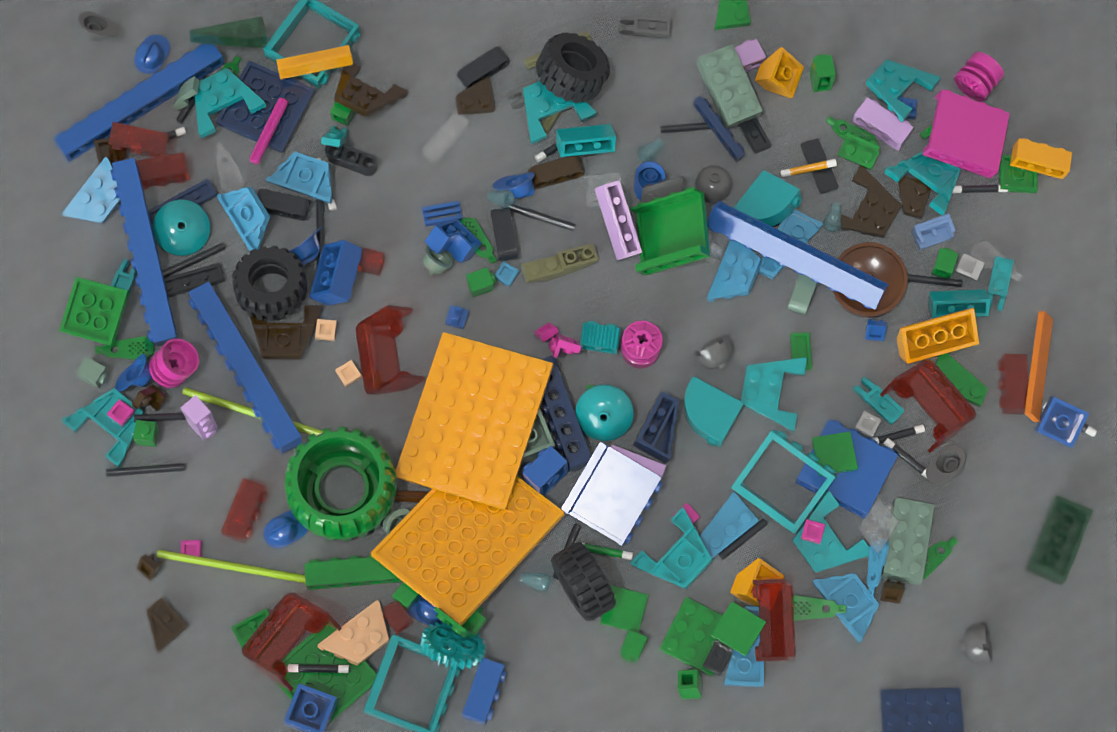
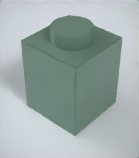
[76,357,109,389]

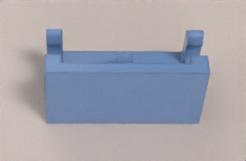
[911,213,955,250]

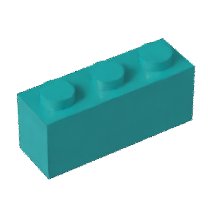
[556,124,616,157]
[928,289,990,319]

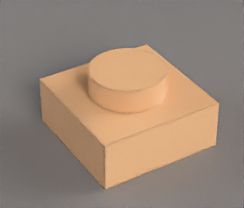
[315,319,337,341]
[335,360,362,388]

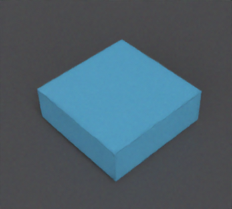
[494,261,520,288]

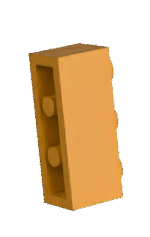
[1010,138,1072,179]

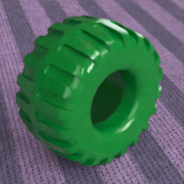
[285,426,397,542]

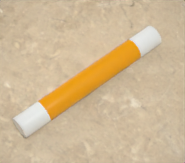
[781,159,837,178]

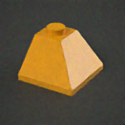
[755,47,804,98]
[730,558,784,611]

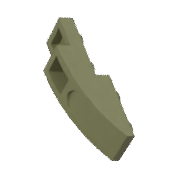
[520,243,599,283]

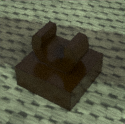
[136,553,163,581]
[880,579,904,604]

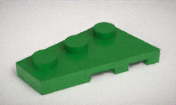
[715,0,751,30]
[927,353,988,407]

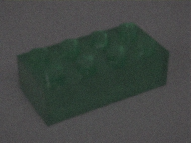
[1024,495,1093,586]

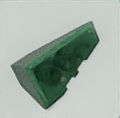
[189,16,268,48]

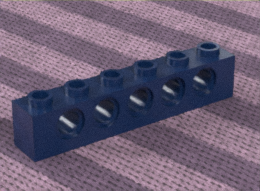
[541,356,591,473]

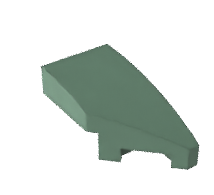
[173,76,199,111]

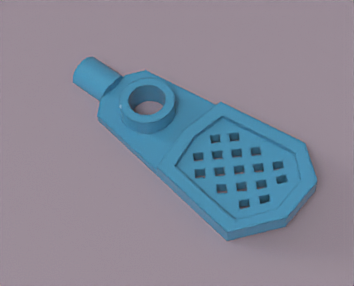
[867,539,889,597]

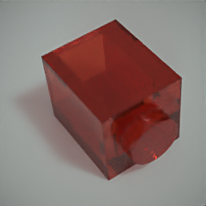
[358,247,385,276]
[382,601,413,635]

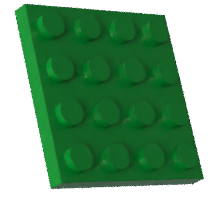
[267,619,377,724]

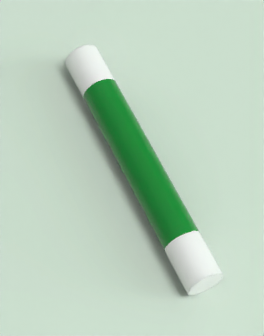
[575,541,633,560]

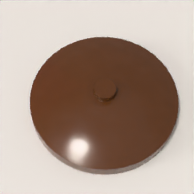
[833,242,908,318]

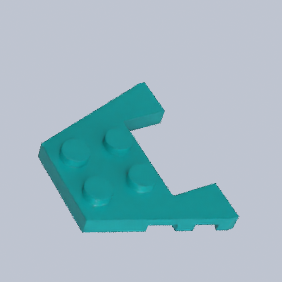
[866,59,941,122]
[195,68,267,139]
[523,81,596,145]
[884,151,961,216]
[741,358,807,432]
[61,388,144,468]
[792,491,869,573]
[630,507,713,589]

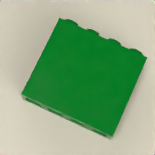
[630,187,711,276]

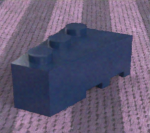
[632,391,679,464]

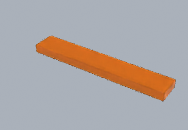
[1024,311,1053,422]

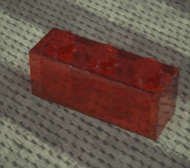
[108,122,169,158]
[136,152,190,190]
[997,353,1028,415]
[221,478,268,544]

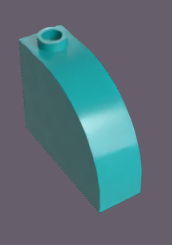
[734,170,802,226]
[683,376,744,447]

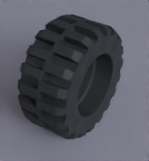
[536,32,610,103]
[232,246,307,321]
[551,542,616,621]

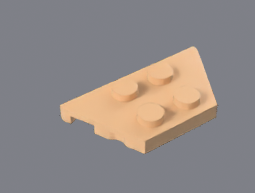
[318,600,389,666]

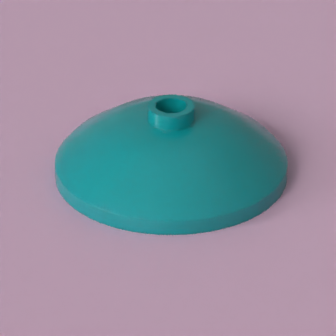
[153,200,210,256]
[575,384,634,441]

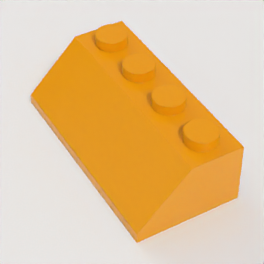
[897,308,979,364]

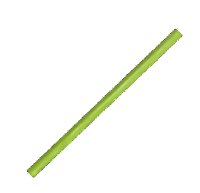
[182,387,322,436]
[157,550,305,583]

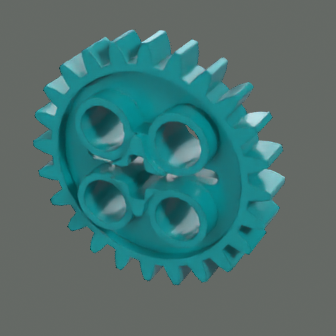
[420,622,486,670]

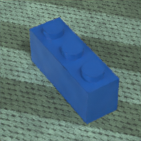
[462,658,507,725]

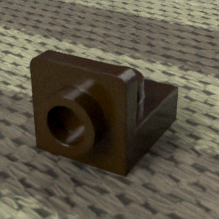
[132,385,167,411]

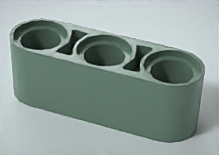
[787,274,817,315]

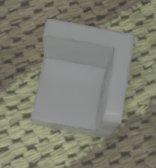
[956,254,985,280]
[854,411,881,438]

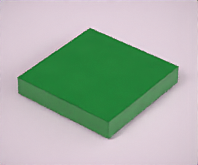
[999,155,1038,193]
[811,431,858,476]
[600,585,648,633]
[711,601,766,657]

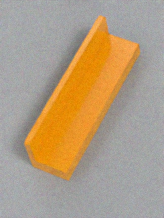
[276,45,353,79]

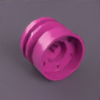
[954,52,1004,101]
[621,320,663,369]
[149,338,199,388]

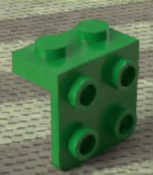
[434,607,488,638]

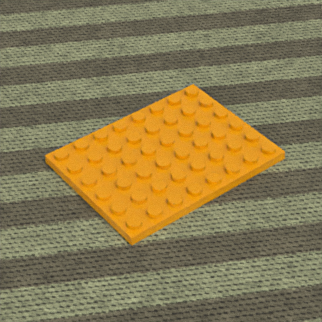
[396,332,553,510]
[370,476,564,625]

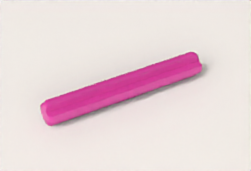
[249,98,288,164]

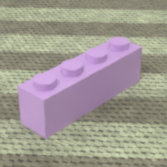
[595,180,642,260]

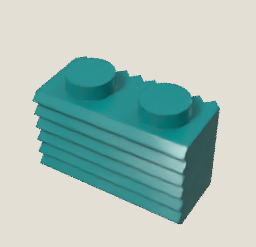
[580,321,621,354]

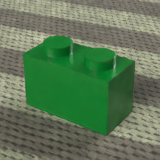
[809,54,836,93]

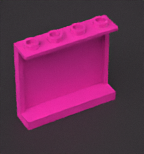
[922,89,1010,178]

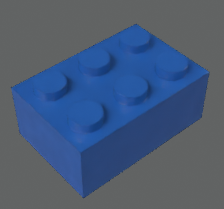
[309,240,362,306]

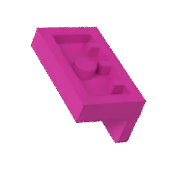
[548,333,581,358]

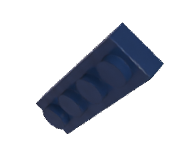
[692,96,745,163]
[148,178,217,228]

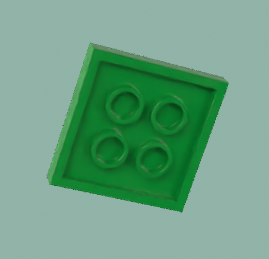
[59,277,130,347]
[659,597,723,677]

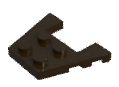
[334,63,409,117]
[826,165,902,238]
[250,305,322,360]

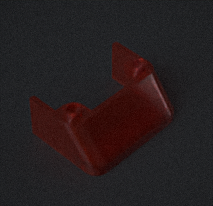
[356,305,424,395]
[880,359,976,453]
[753,579,796,662]
[242,592,342,692]

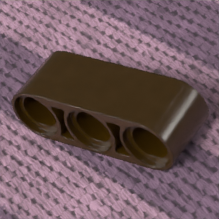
[528,155,585,189]

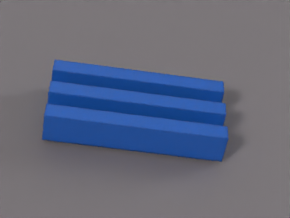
[422,201,462,227]

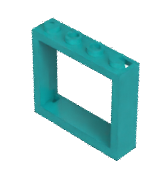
[263,0,361,89]
[731,430,838,534]
[363,635,460,732]

